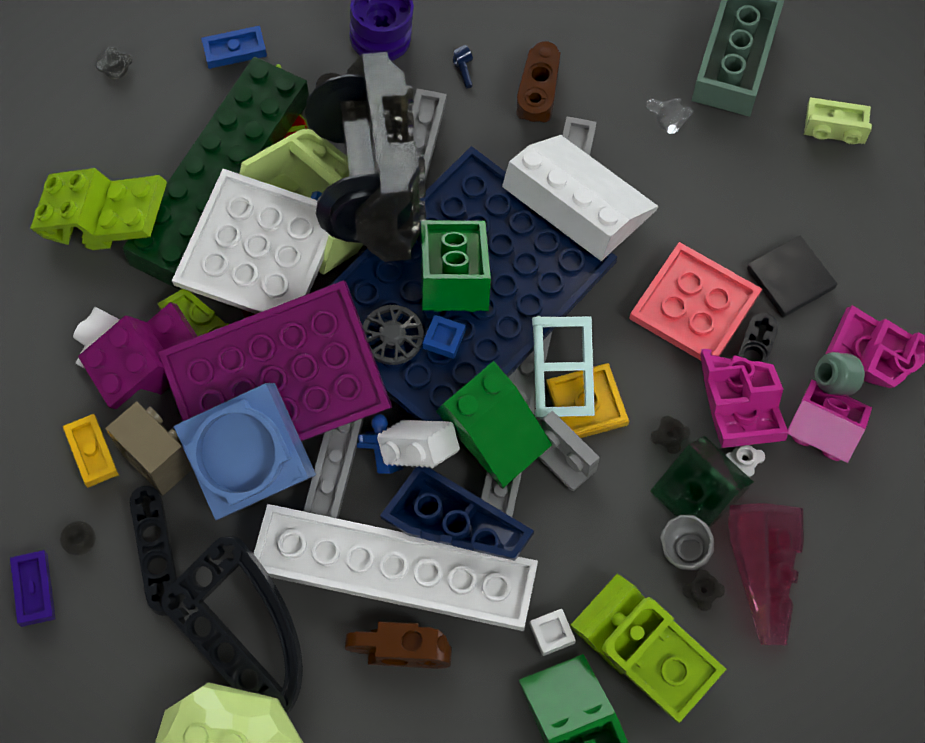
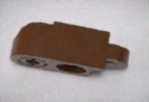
[516,41,561,123]
[345,622,452,669]

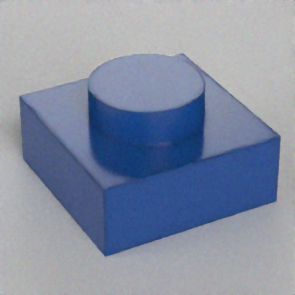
[423,315,466,359]

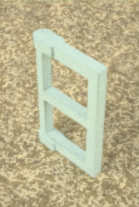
[532,316,595,419]

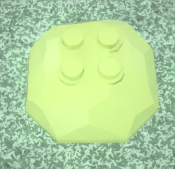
[155,682,303,743]

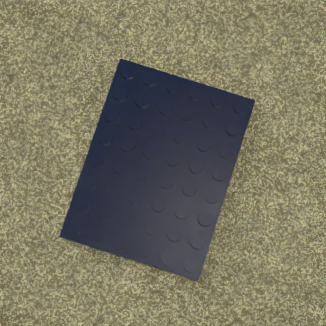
[329,146,617,421]

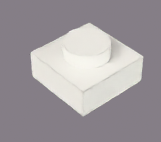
[529,609,576,656]

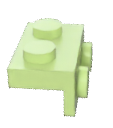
[804,97,872,144]

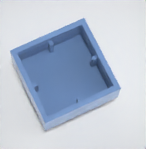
[174,383,316,520]

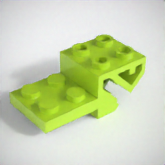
[30,168,167,250]
[570,574,727,723]

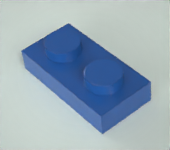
[201,25,267,69]

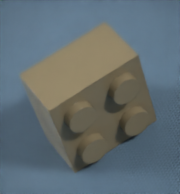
[105,401,193,496]

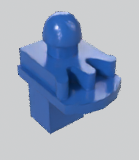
[357,414,403,474]

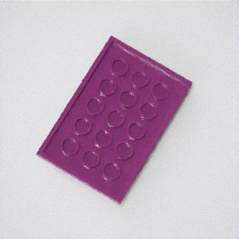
[158,280,392,441]

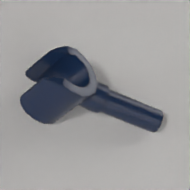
[453,45,473,89]

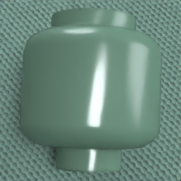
[814,352,865,396]

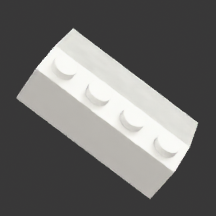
[502,135,658,261]

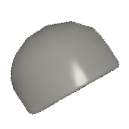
[660,515,714,570]

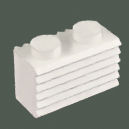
[377,420,460,468]

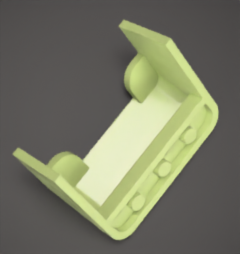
[239,129,367,275]

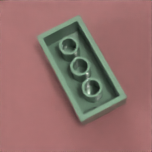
[691,0,784,117]

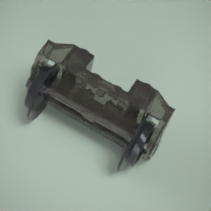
[305,52,426,262]

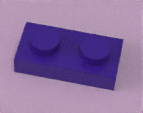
[10,550,56,627]

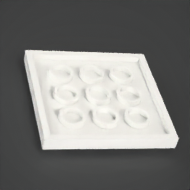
[172,169,330,314]

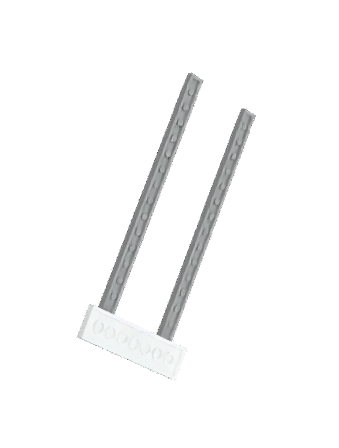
[254,89,597,631]

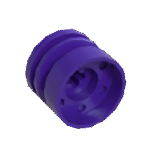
[349,0,414,63]

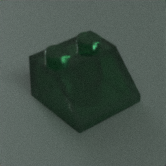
[650,436,754,528]

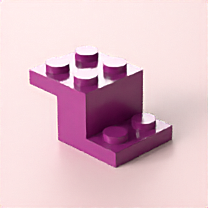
[78,302,198,409]

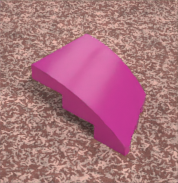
[825,305,925,388]
[700,349,789,448]

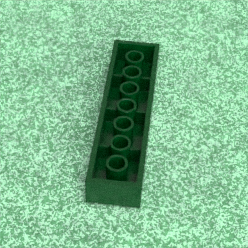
[123,57,309,290]

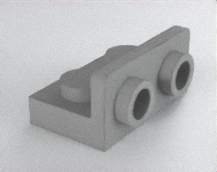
[538,411,600,491]

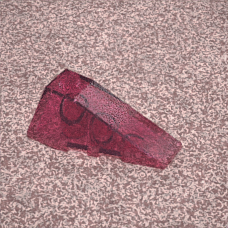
[728,503,804,645]

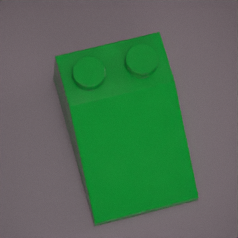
[421,220,491,312]
[436,361,552,489]

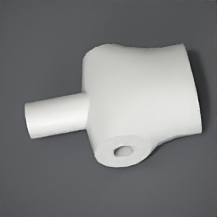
[73,307,120,368]

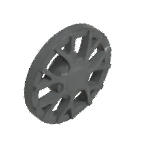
[363,305,424,365]

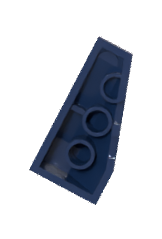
[380,466,534,561]

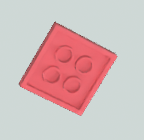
[629,242,762,361]

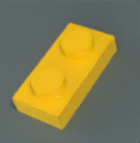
[63,414,119,488]

